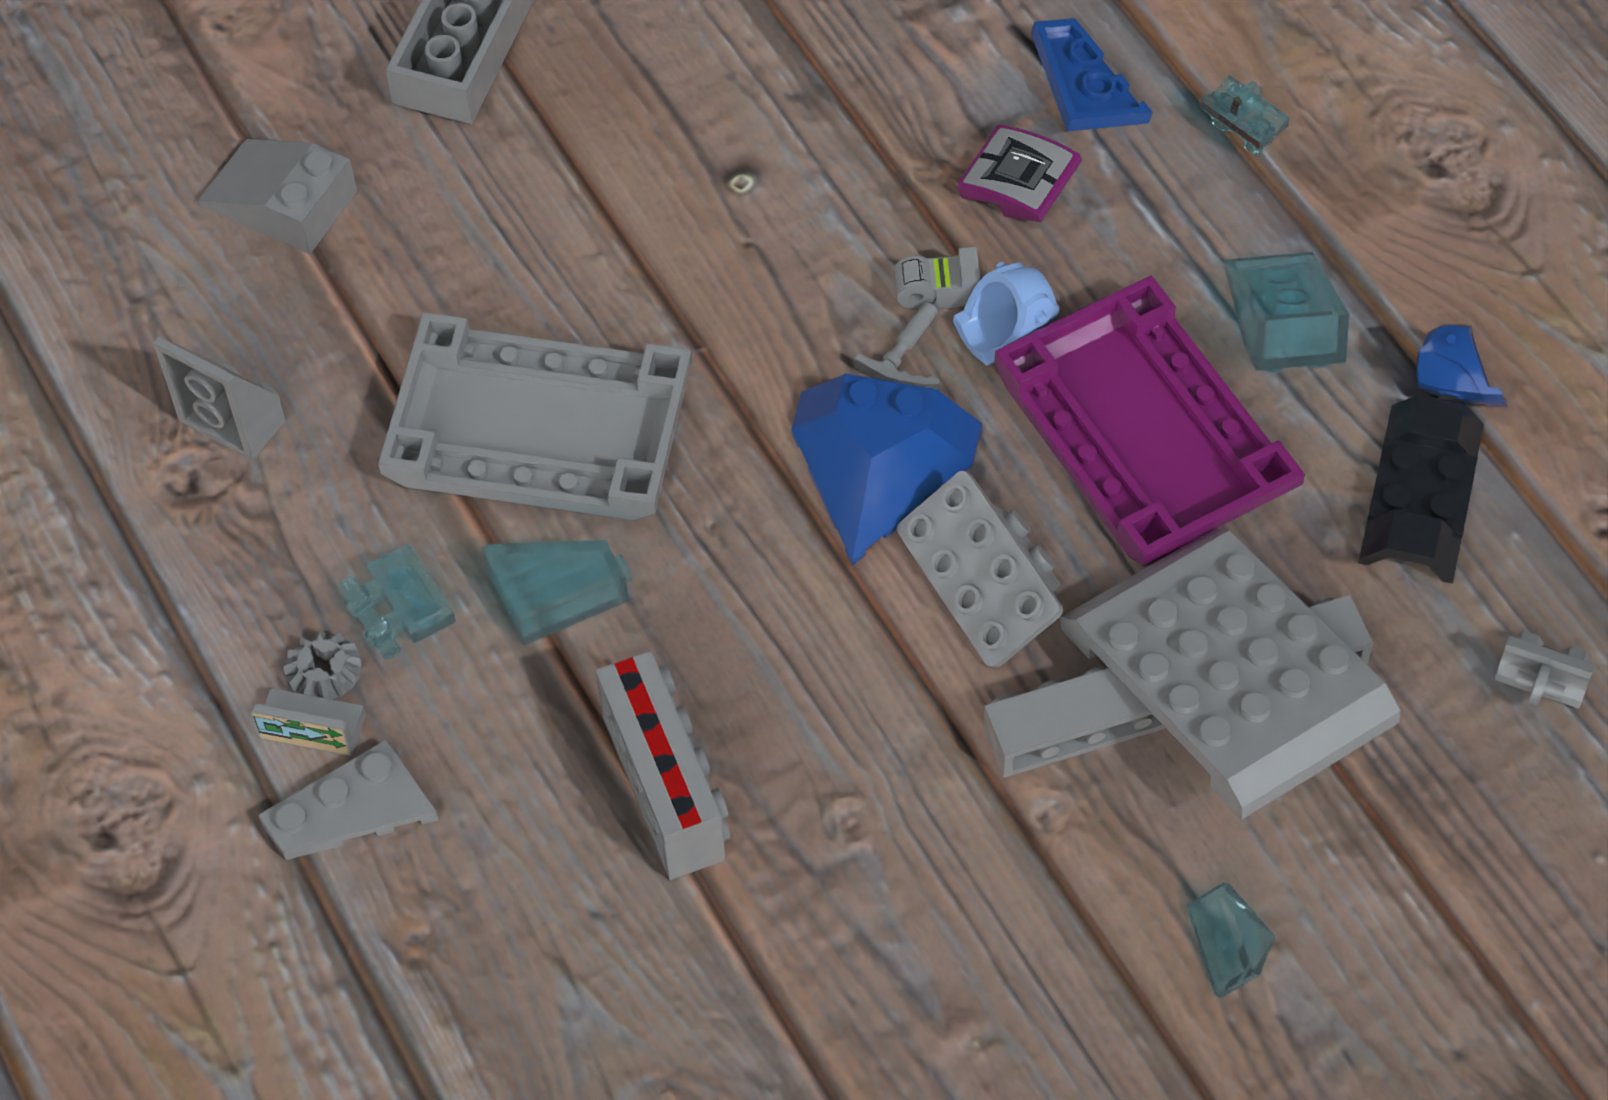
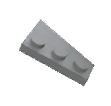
[258,740,439,860]

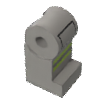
[894,247,980,309]

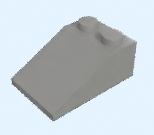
[198,139,358,254]
[153,336,286,460]

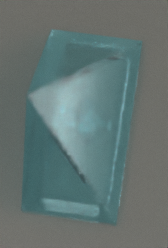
[1186,882,1276,998]

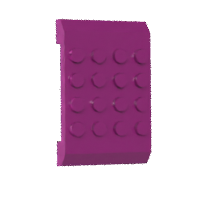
[995,275,1305,566]

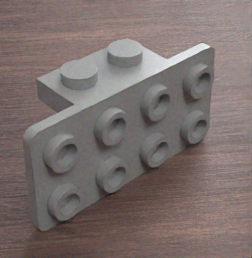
[897,471,1063,668]

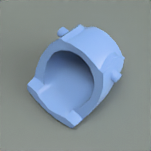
[953,262,1060,366]

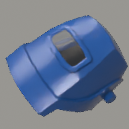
[1416,324,1508,407]

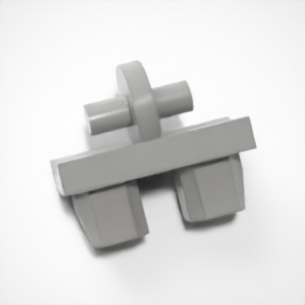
[1494,630,1595,709]

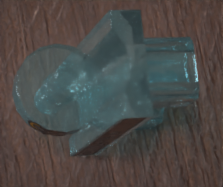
[1200,75,1290,156]

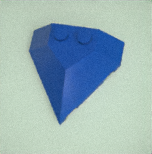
[791,374,982,566]

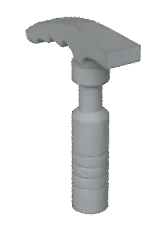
[854,302,940,390]

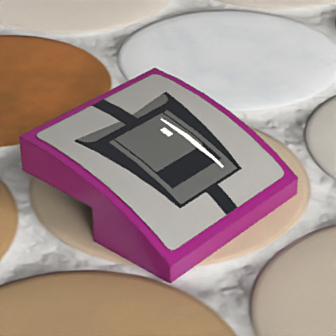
[957,124,1082,222]

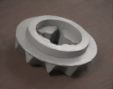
[283,629,362,700]

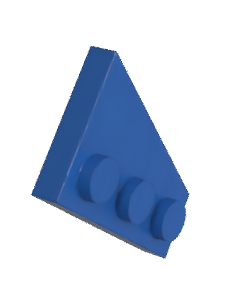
[1031,18,1153,132]

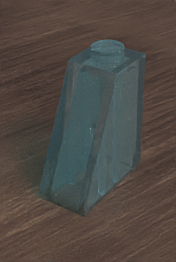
[482,540,632,646]

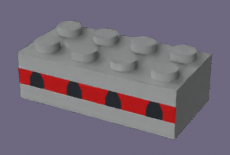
[595,651,730,880]

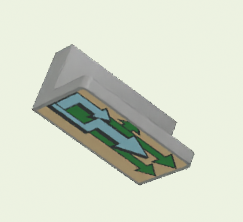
[250,688,366,757]

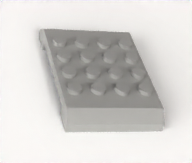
[378,312,692,520]
[1060,528,1401,820]

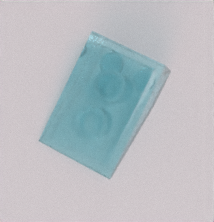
[1225,252,1349,372]

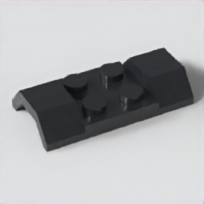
[1358,394,1484,584]

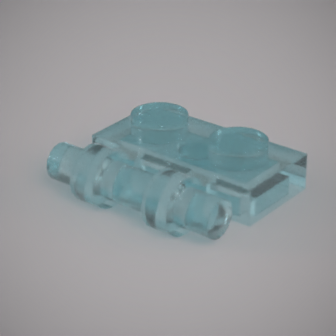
[339,543,456,659]

